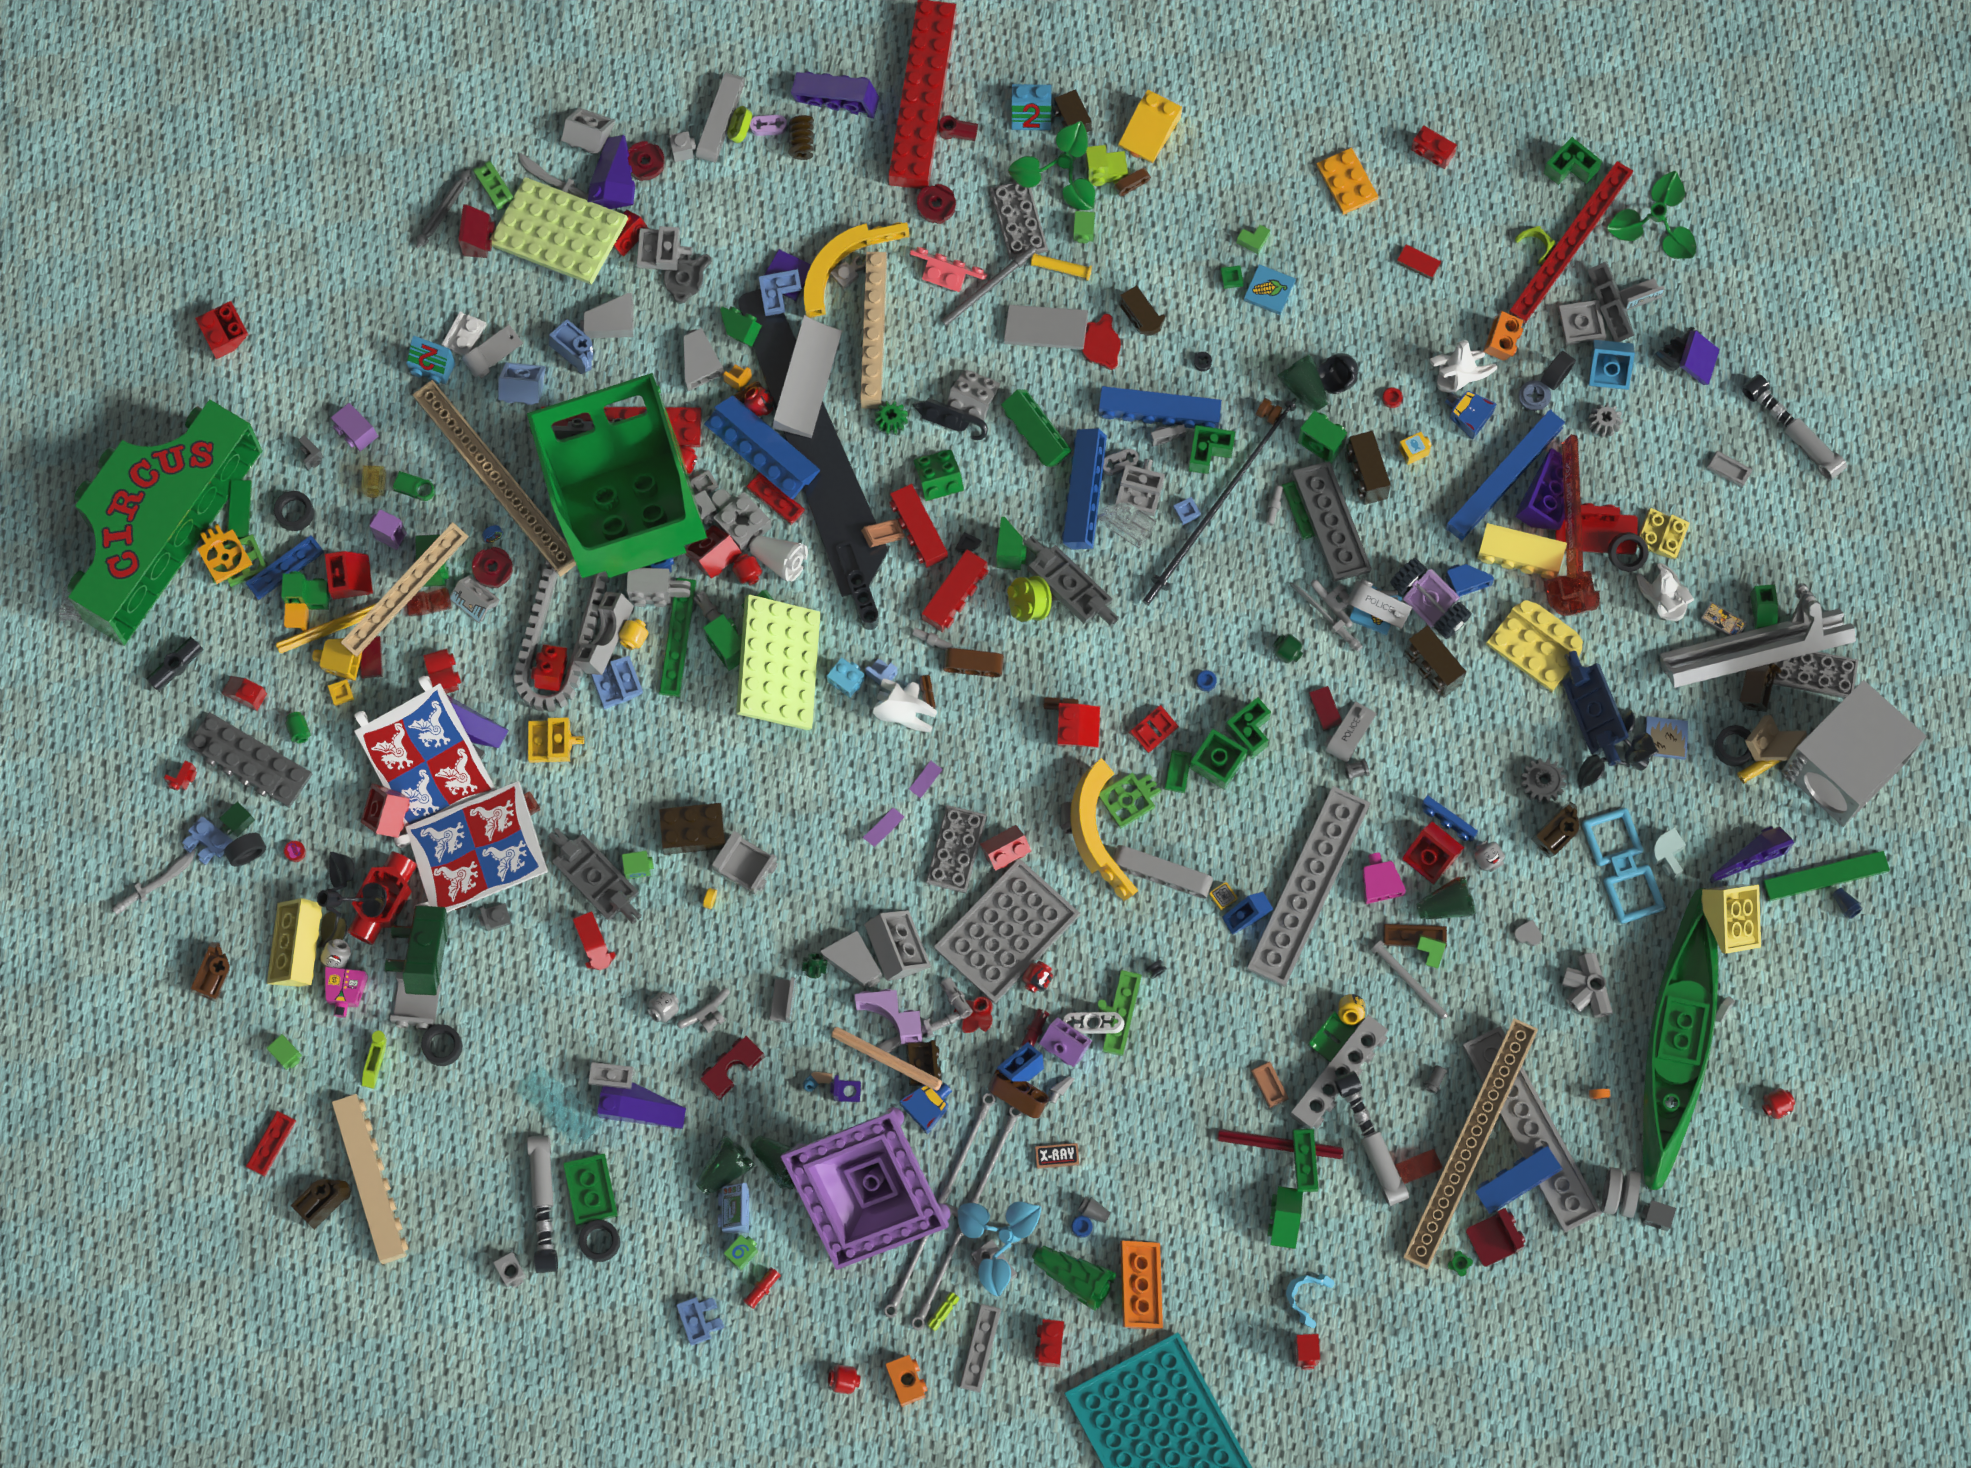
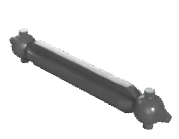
[416,169,472,248]

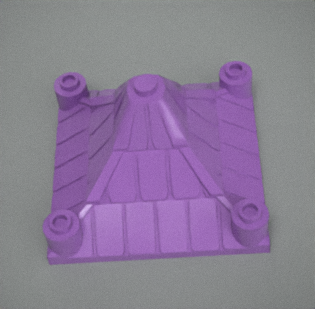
[781,1107,951,1270]

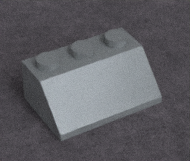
[864,910,931,981]

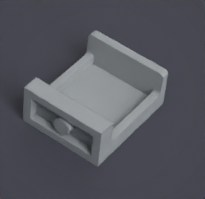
[712,831,778,894]

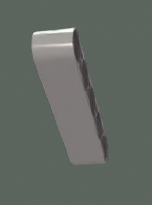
[696,72,745,163]
[1113,845,1213,899]

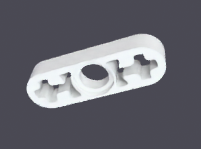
[1063,1012,1124,1034]

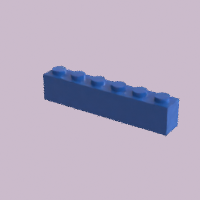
[1099,386,1222,429]
[1062,428,1107,550]

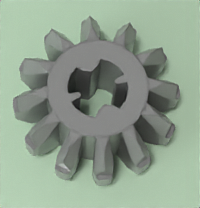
[1588,403,1623,438]

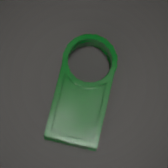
[392,471,435,501]

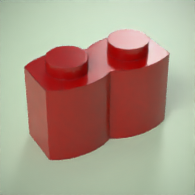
[423,649,461,694]

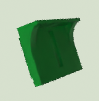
[1308,1011,1356,1062]

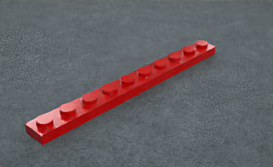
[1509,161,1634,324]

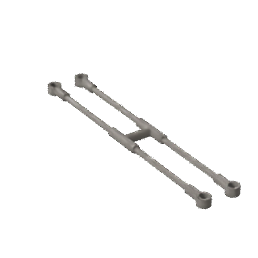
[884,1093,1022,1331]

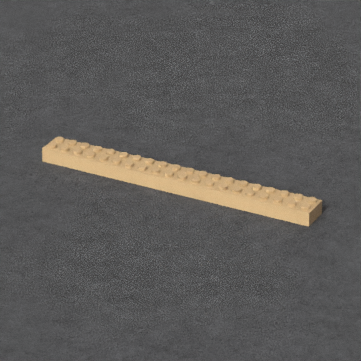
[412,380,576,577]
[1403,1018,1538,1270]

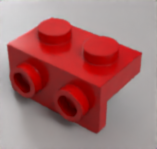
[613,210,649,256]

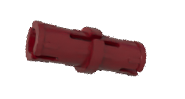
[1020,1008,1049,1047]

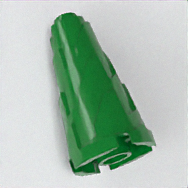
[1032,1245,1116,1311]

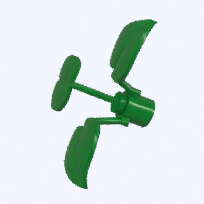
[1008,121,1096,210]
[1607,171,1696,259]

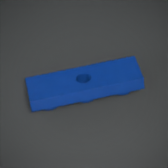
[1422,795,1478,842]

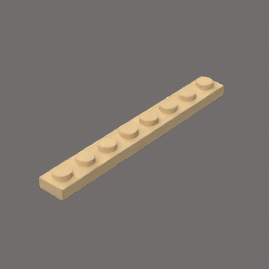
[341,522,469,657]

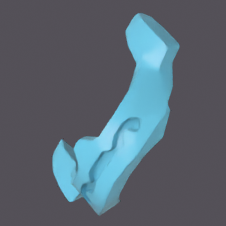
[1286,1274,1335,1328]

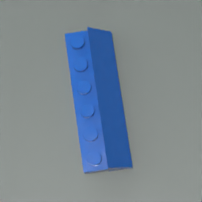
[704,395,820,500]

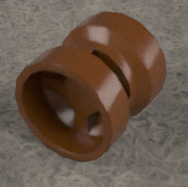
[1256,398,1283,425]

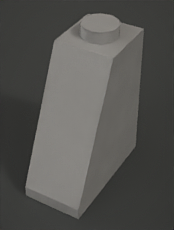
[580,293,634,338]
[684,328,724,392]
[821,931,882,988]

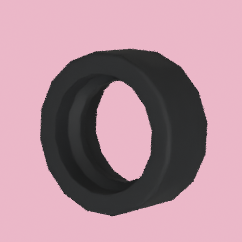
[1541,351,1576,390]
[274,491,314,531]
[1607,532,1649,572]
[1714,725,1752,767]
[224,832,266,867]
[421,1024,463,1066]
[579,1220,620,1262]

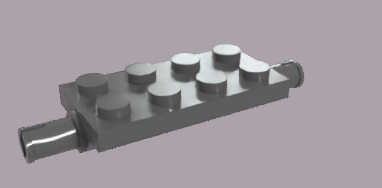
[1024,535,1119,627]
[548,828,642,924]

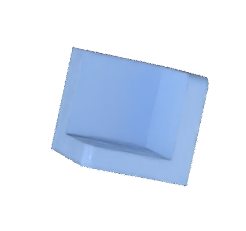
[865,659,898,685]

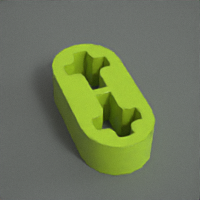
[727,106,752,143]

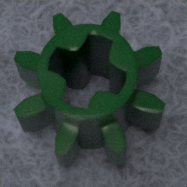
[802,952,827,978]

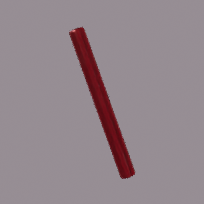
[1217,1129,1344,1159]

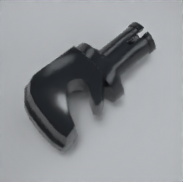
[1653,327,1698,371]

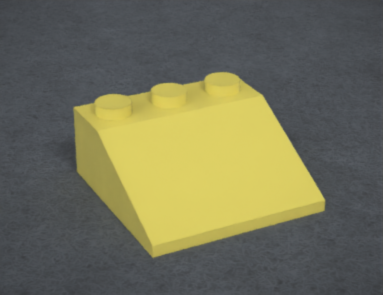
[1701,884,1761,953]

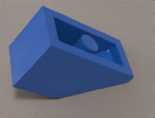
[1445,564,1494,597]
[1222,892,1273,935]
[997,1042,1044,1081]

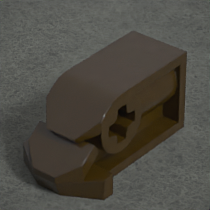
[1119,285,1165,336]
[1739,663,1781,712]
[1531,802,1579,858]
[290,1179,351,1230]

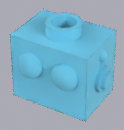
[827,657,865,698]

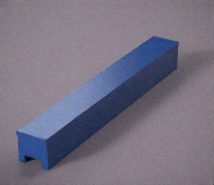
[1445,409,1565,541]

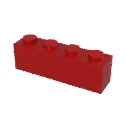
[889,484,948,568]
[921,549,989,632]

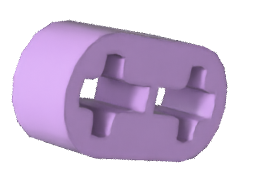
[750,115,787,136]

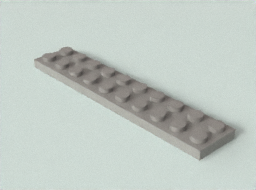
[1247,786,1371,987]
[1463,1026,1602,1233]

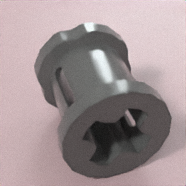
[1344,758,1370,781]

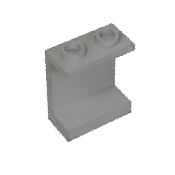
[390,972,441,1030]

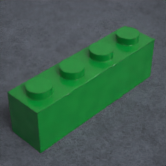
[1001,389,1072,467]

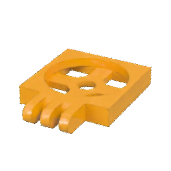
[197,524,253,584]

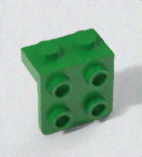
[914,450,964,501]

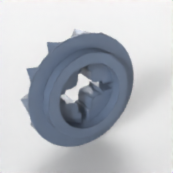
[1519,380,1551,412]

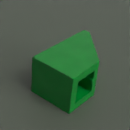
[720,306,762,347]
[1750,584,1778,629]

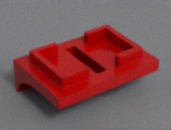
[1128,705,1179,753]

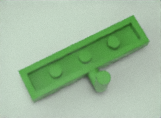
[1098,970,1142,1056]

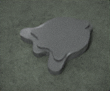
[664,254,712,304]

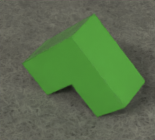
[1236,225,1271,254]
[1416,935,1446,969]

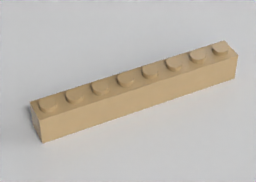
[861,252,887,409]
[332,1094,409,1264]

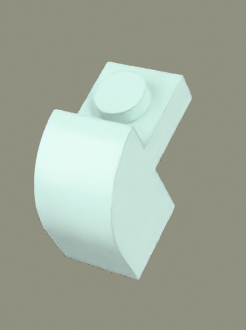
[1652,828,1686,879]

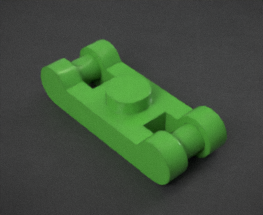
[472,160,514,210]

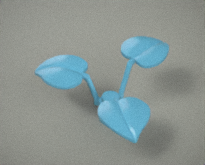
[958,1201,1041,1296]

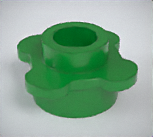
[1447,1251,1473,1277]

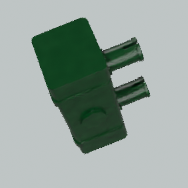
[385,906,449,995]

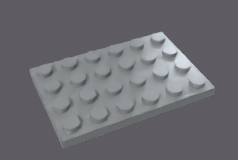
[934,858,1080,1004]

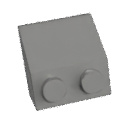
[561,108,615,153]

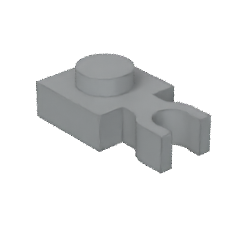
[831,255,866,289]
[1151,424,1186,446]

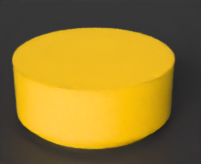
[703,888,717,910]

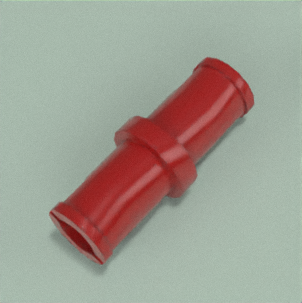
[743,1267,781,1309]

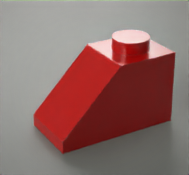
[221,676,267,711]

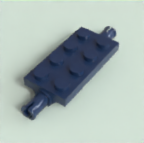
[1562,651,1629,766]

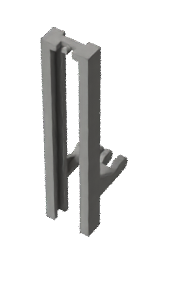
[1660,583,1856,688]

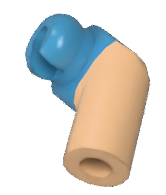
[803,1072,833,1092]

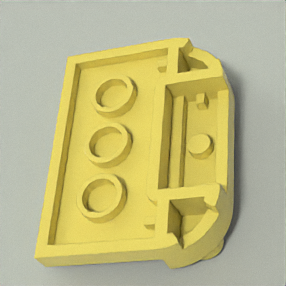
[1486,600,1583,692]

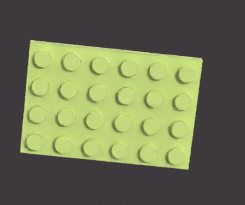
[490,177,628,285]
[736,595,820,730]

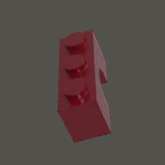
[700,1036,765,1100]

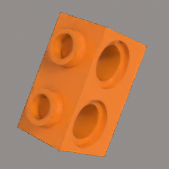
[1483,311,1523,361]

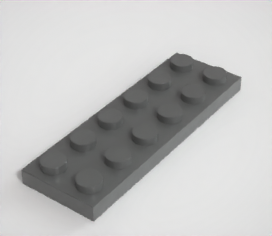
[1291,461,1372,582]

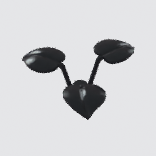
[1578,707,1659,790]
[317,852,387,948]

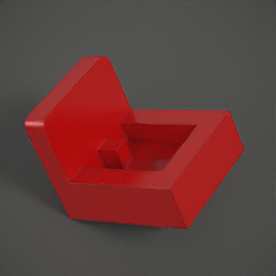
[164,760,197,791]

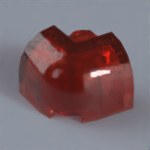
[1544,571,1600,616]

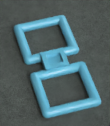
[1581,808,1666,924]

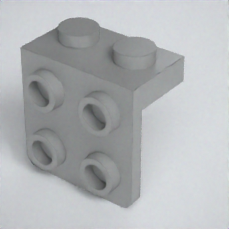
[947,370,1000,420]

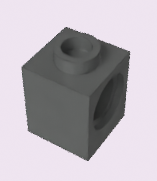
[1641,1200,1676,1232]

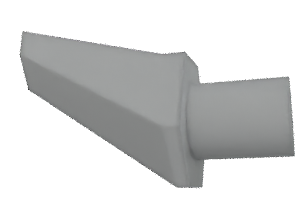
[1048,1077,1075,1104]

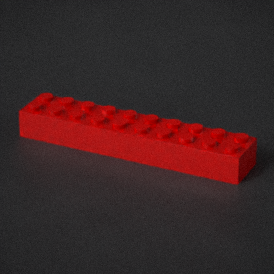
[889,0,957,189]

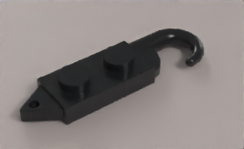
[912,398,988,441]

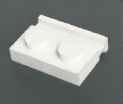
[442,311,486,356]

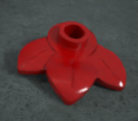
[954,997,993,1033]

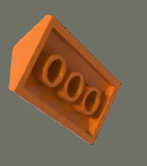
[1120,1241,1163,1329]

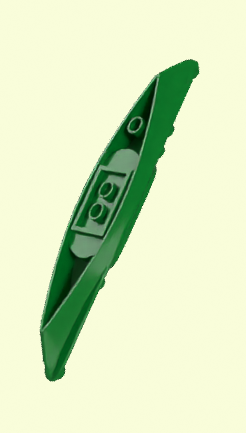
[1643,888,1718,1190]

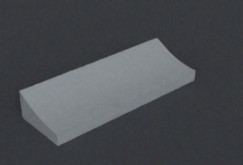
[773,315,842,438]

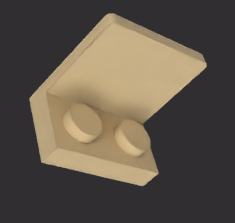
[1745,715,1807,761]

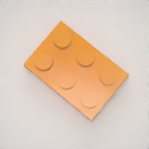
[1316,148,1379,215]

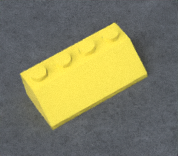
[1477,523,1567,579]
[267,898,322,987]

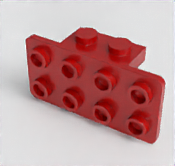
[1555,503,1638,555]

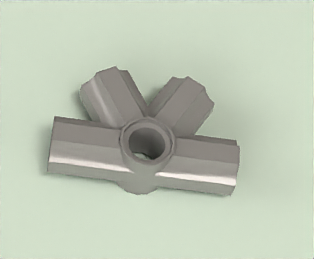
[1562,953,1613,1018]

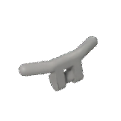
[1311,580,1352,628]
[677,988,730,1033]

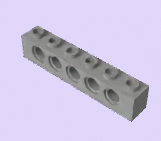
[1290,1015,1388,1129]

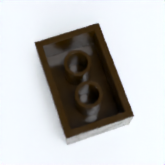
[1345,430,1391,505]
[1405,625,1467,698]
[659,803,726,855]

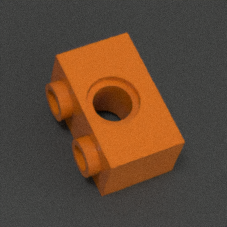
[885,1354,928,1407]

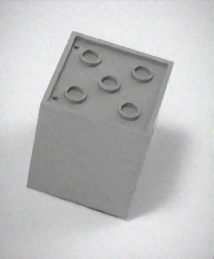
[1782,680,1927,827]

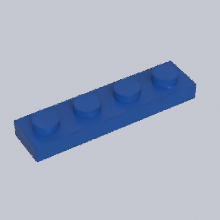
[246,535,324,600]

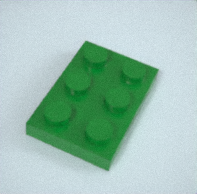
[563,1153,618,1226]

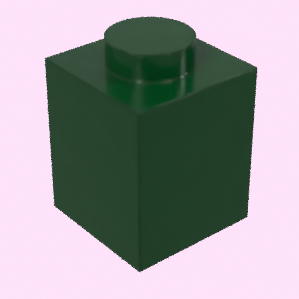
[219,801,255,837]

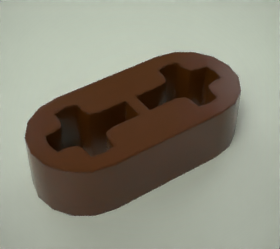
[1114,168,1151,196]

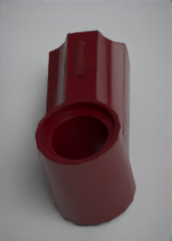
[939,115,978,141]

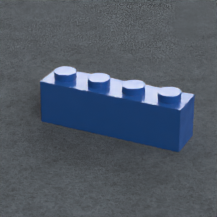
[1475,1145,1563,1214]

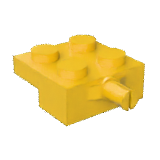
[528,718,585,763]

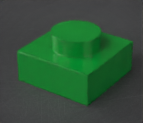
[1221,265,1244,289]

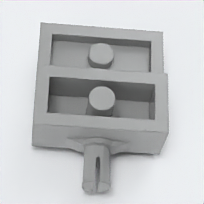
[637,226,693,270]
[1115,459,1165,516]

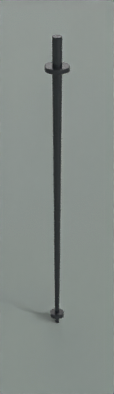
[1142,398,1297,606]

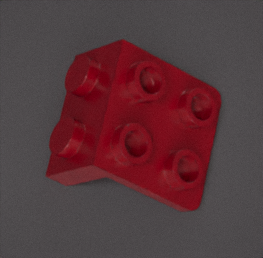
[1466,1208,1526,1267]

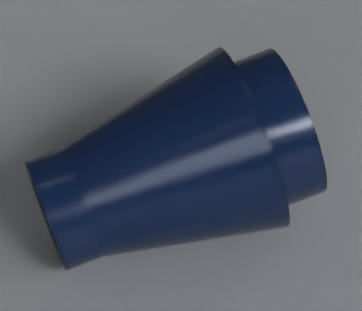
[1832,887,1863,919]

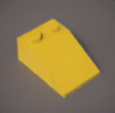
[1118,90,1182,163]

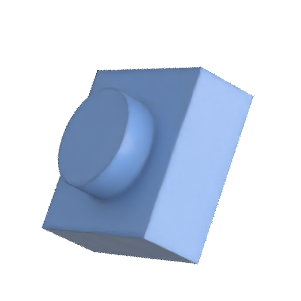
[1173,497,1201,525]

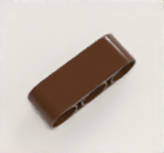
[943,648,1004,678]
[988,1069,1049,1119]

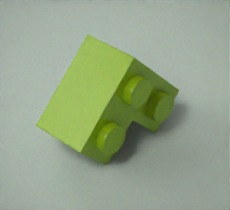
[1085,145,1128,186]

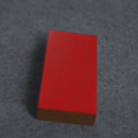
[1397,244,1441,280]

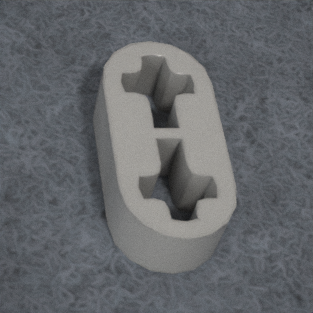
[1103,449,1139,476]

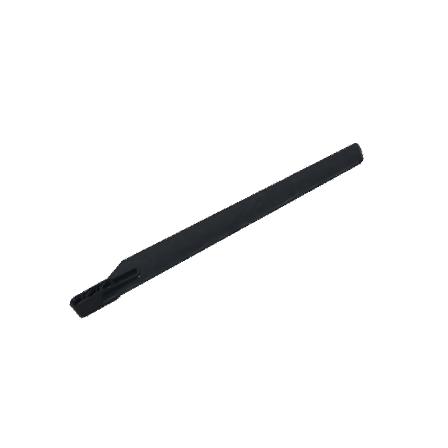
[738,289,889,630]

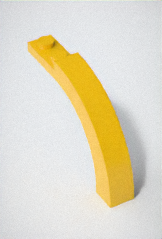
[804,222,909,318]
[1070,758,1138,901]

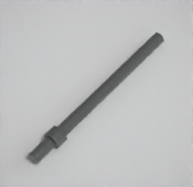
[941,245,1037,326]

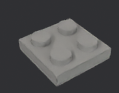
[1558,300,1606,345]

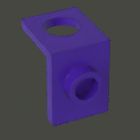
[830,1075,861,1102]

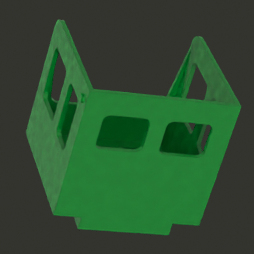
[527,373,707,578]

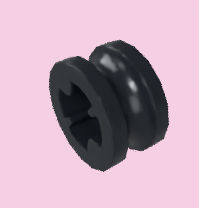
[1194,352,1212,372]
[1146,960,1167,979]

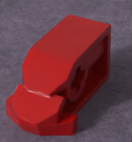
[573,911,616,971]

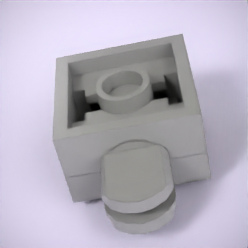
[712,489,772,552]
[627,568,691,607]

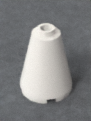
[749,536,808,582]

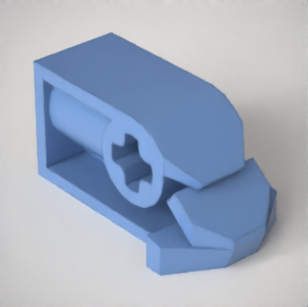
[549,319,593,374]

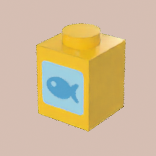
[1398,432,1431,465]

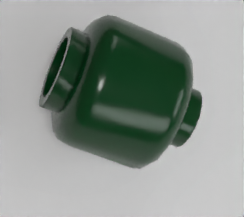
[1272,634,1303,664]

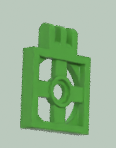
[207,534,267,587]
[1099,772,1161,829]

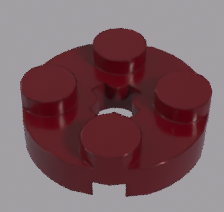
[628,141,665,181]
[917,184,956,224]
[472,547,513,588]

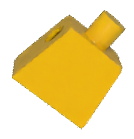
[312,638,362,681]

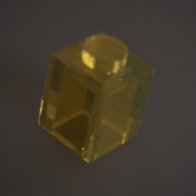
[361,465,386,498]

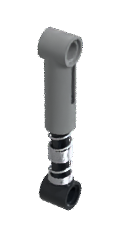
[1741,374,1847,481]
[1334,1070,1409,1207]
[527,1135,558,1273]

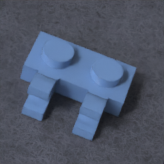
[182,816,233,865]
[677,1297,725,1346]

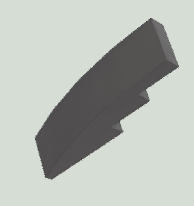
[1588,261,1635,342]

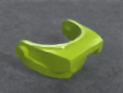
[1515,226,1556,265]

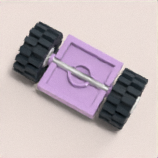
[1390,558,1472,639]

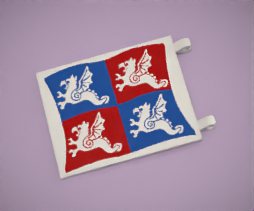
[355,676,496,828]
[394,781,548,912]

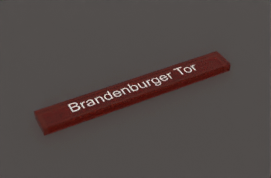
[1562,434,1584,588]

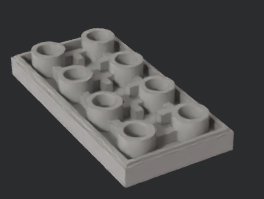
[990,182,1048,261]
[1004,305,1088,350]
[1773,652,1859,699]
[926,805,987,894]

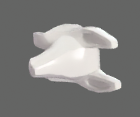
[1430,340,1497,393]
[1636,563,1694,621]
[873,678,937,732]

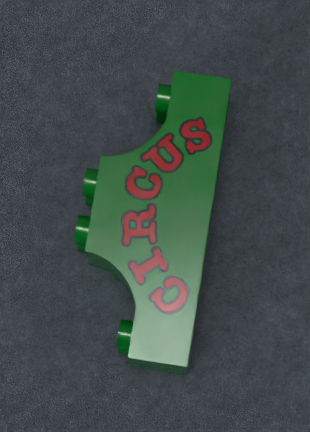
[67,399,263,646]

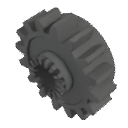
[1521,758,1567,804]

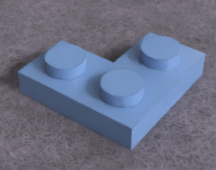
[759,269,802,316]

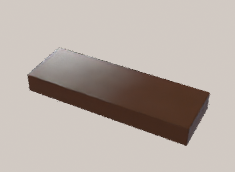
[1383,924,1447,948]

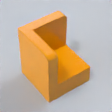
[723,364,752,391]
[284,603,309,632]

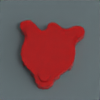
[1081,314,1121,370]

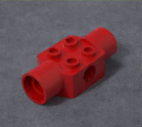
[347,851,417,945]

